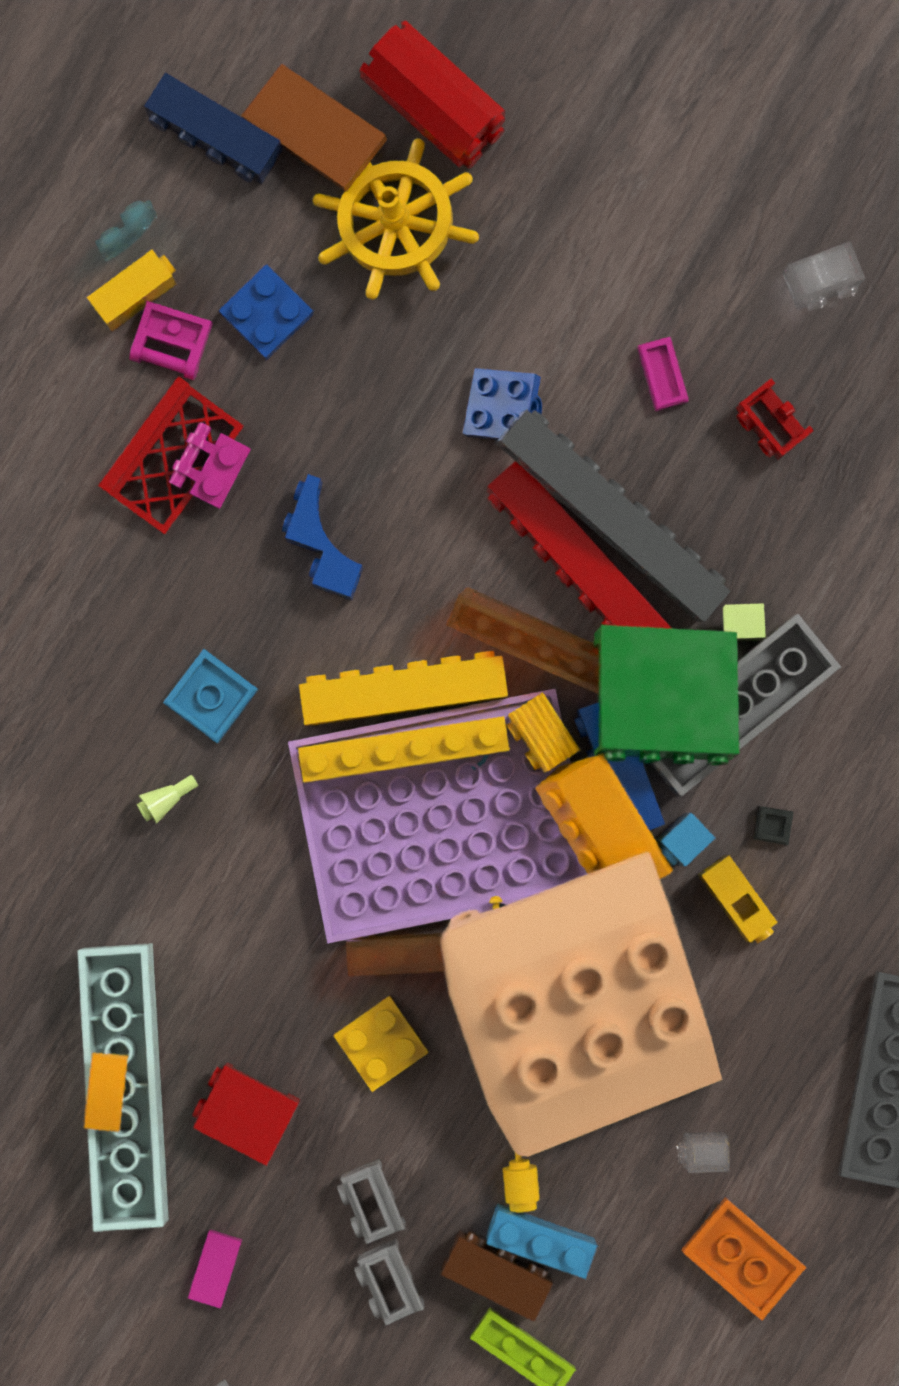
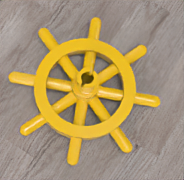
[313,138,479,300]

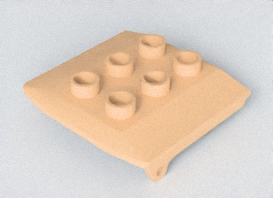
[441,852,722,1157]

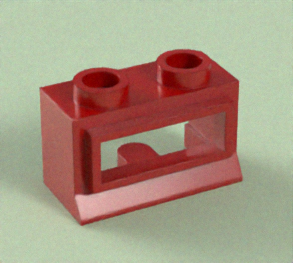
[736,378,814,460]

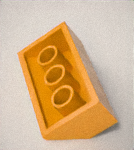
[535,754,673,880]

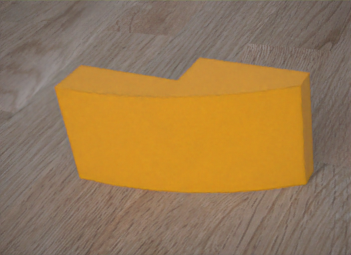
[84,1052,128,1132]

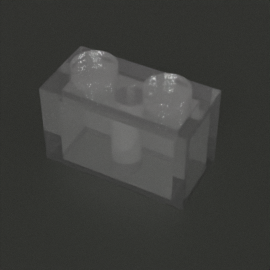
[782,241,865,311]

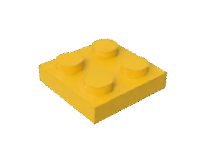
[333,995,429,1092]

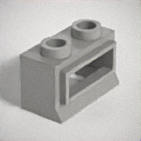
[337,1159,406,1244]
[354,1238,424,1325]

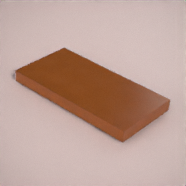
[241,64,387,192]

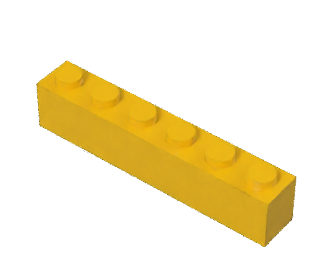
[299,651,508,726]
[298,716,509,783]

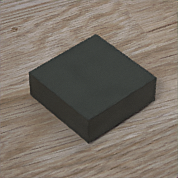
[753,806,794,845]

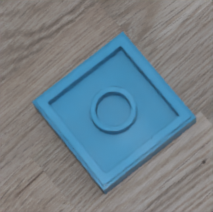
[163,649,259,744]

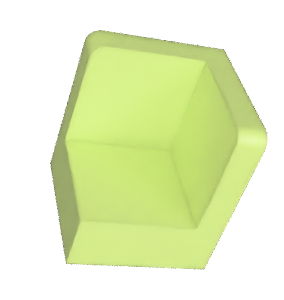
[722,603,766,641]

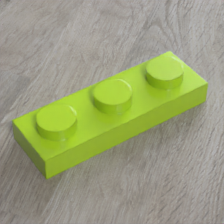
[470,1307,576,1386]

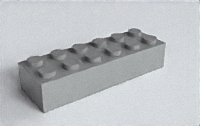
[650,614,841,797]

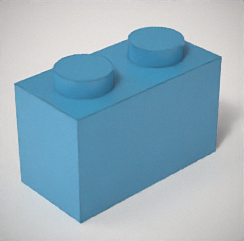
[655,813,715,867]

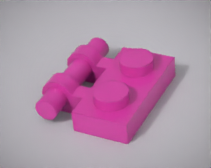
[169,422,251,510]

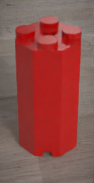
[360,20,506,169]

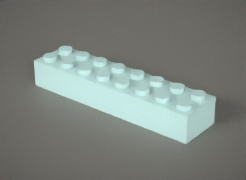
[78,943,169,1231]

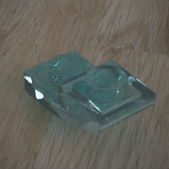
[95,200,157,261]

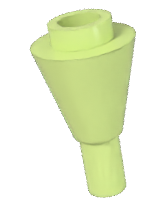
[136,775,198,824]

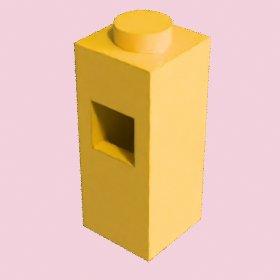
[87,250,176,332]
[697,855,778,943]

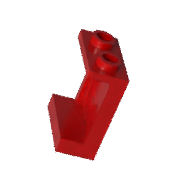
[192,1062,301,1166]

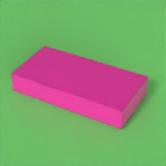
[637,337,689,412]
[188,1229,243,1309]

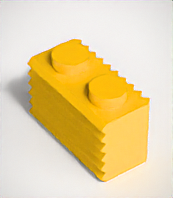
[506,692,580,773]

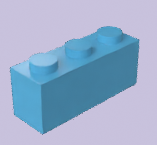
[486,1203,597,1279]

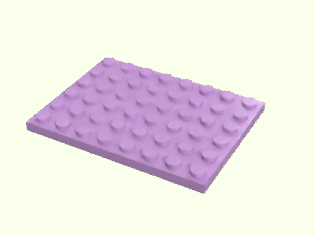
[288,689,587,944]

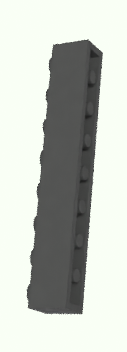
[495,410,731,622]

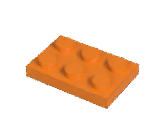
[681,1197,806,1321]

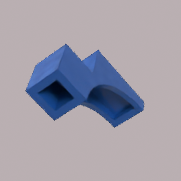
[282,474,363,600]

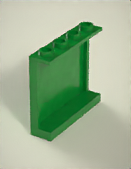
[594,625,739,766]

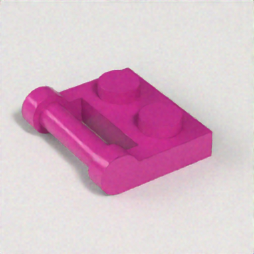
[129,301,213,380]

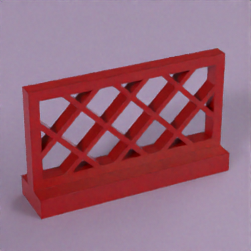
[98,376,244,535]

